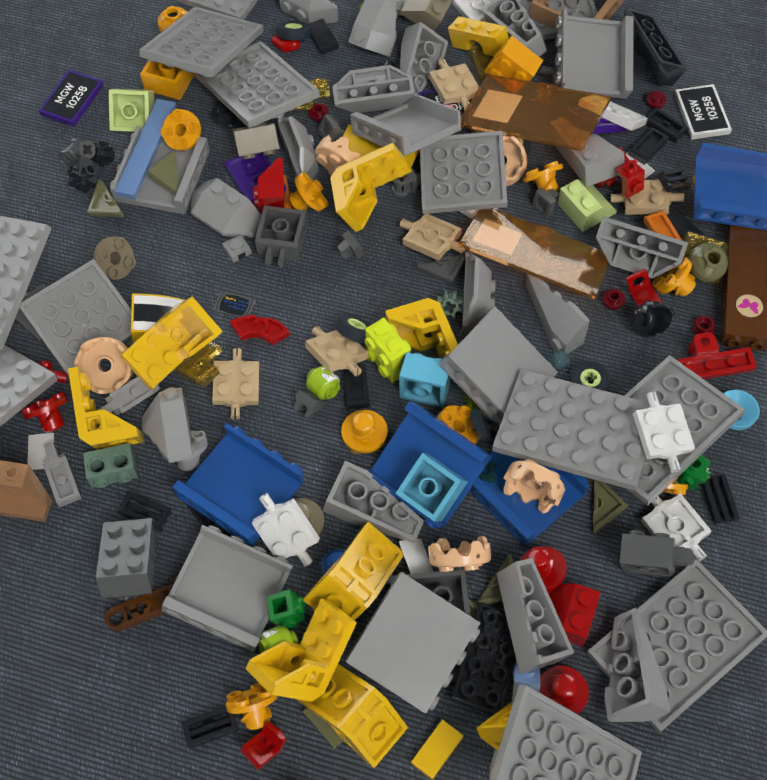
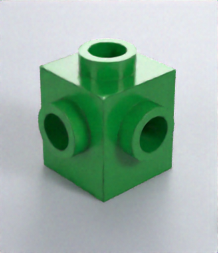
[675,454,711,491]
[267,590,306,629]

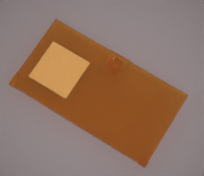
[461,74,611,151]
[458,208,609,300]

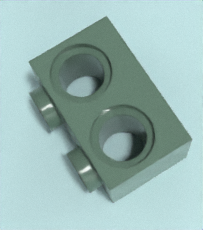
[83,443,138,488]

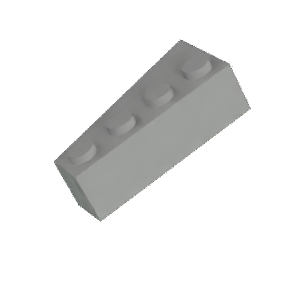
[481,0,547,56]
[550,118,625,187]
[497,558,574,674]

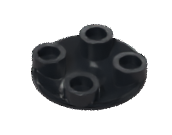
[212,101,246,128]

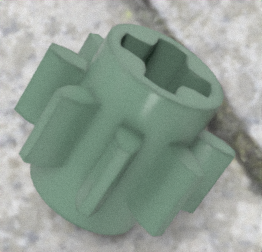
[437,290,463,318]

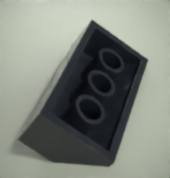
[624,8,687,87]

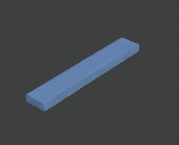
[115,99,177,200]

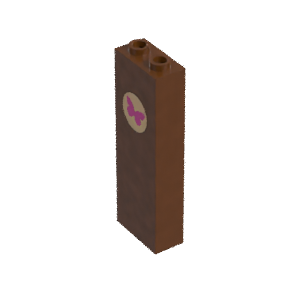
[720,225,767,351]

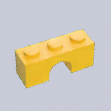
[448,16,509,56]

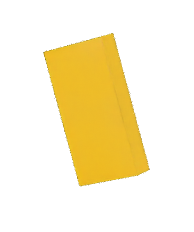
[411,719,464,780]

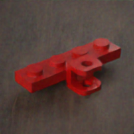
[677,332,757,380]

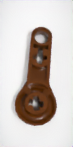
[105,573,179,632]

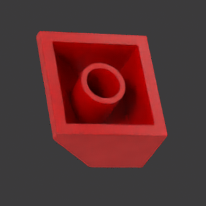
[254,158,284,214]
[549,584,601,647]

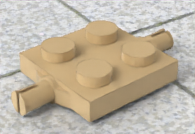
[429,59,481,111]
[611,179,684,215]
[400,214,465,261]
[305,326,368,376]
[212,348,259,420]

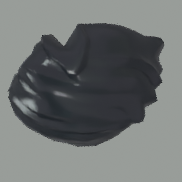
[631,301,675,337]

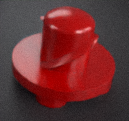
[21,391,68,433]
[519,546,568,594]
[539,666,589,715]

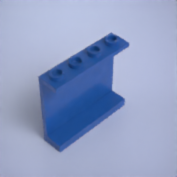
[694,143,767,231]
[365,401,492,529]
[172,423,304,547]
[469,451,589,548]

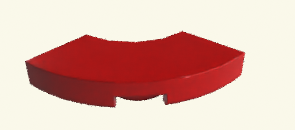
[229,315,290,346]

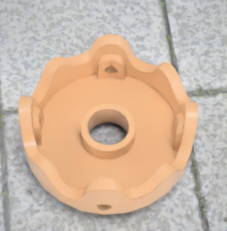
[315,135,360,176]
[503,136,527,187]
[74,337,133,394]
[503,459,565,514]
[428,536,491,572]

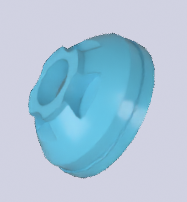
[723,390,760,430]

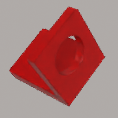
[626,268,662,306]

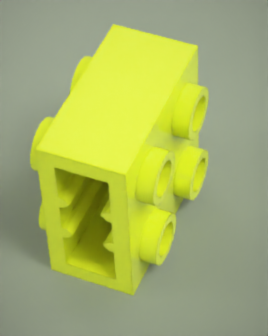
[364,318,411,383]

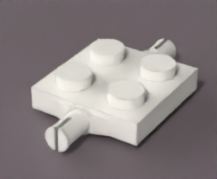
[633,391,695,473]
[252,493,320,567]
[641,495,711,562]

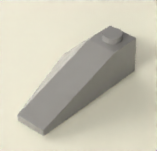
[348,0,397,57]
[400,22,448,95]
[525,271,590,357]
[142,387,193,463]
[323,461,424,543]
[604,608,670,722]

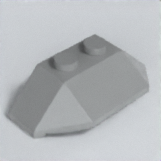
[279,0,338,24]
[333,65,415,113]
[276,116,318,179]
[191,178,262,238]
[596,216,688,279]
[462,252,495,338]

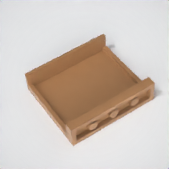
[0,460,53,522]

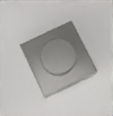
[222,234,252,263]

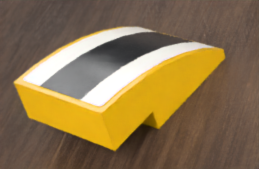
[131,294,200,341]

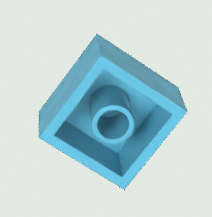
[399,353,450,408]
[395,453,468,522]

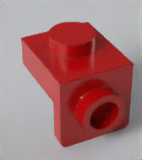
[615,160,645,198]
[240,721,286,770]

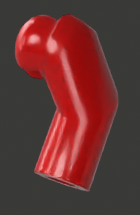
[271,35,300,53]
[40,361,68,384]

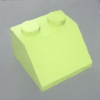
[109,89,154,132]
[558,179,617,232]

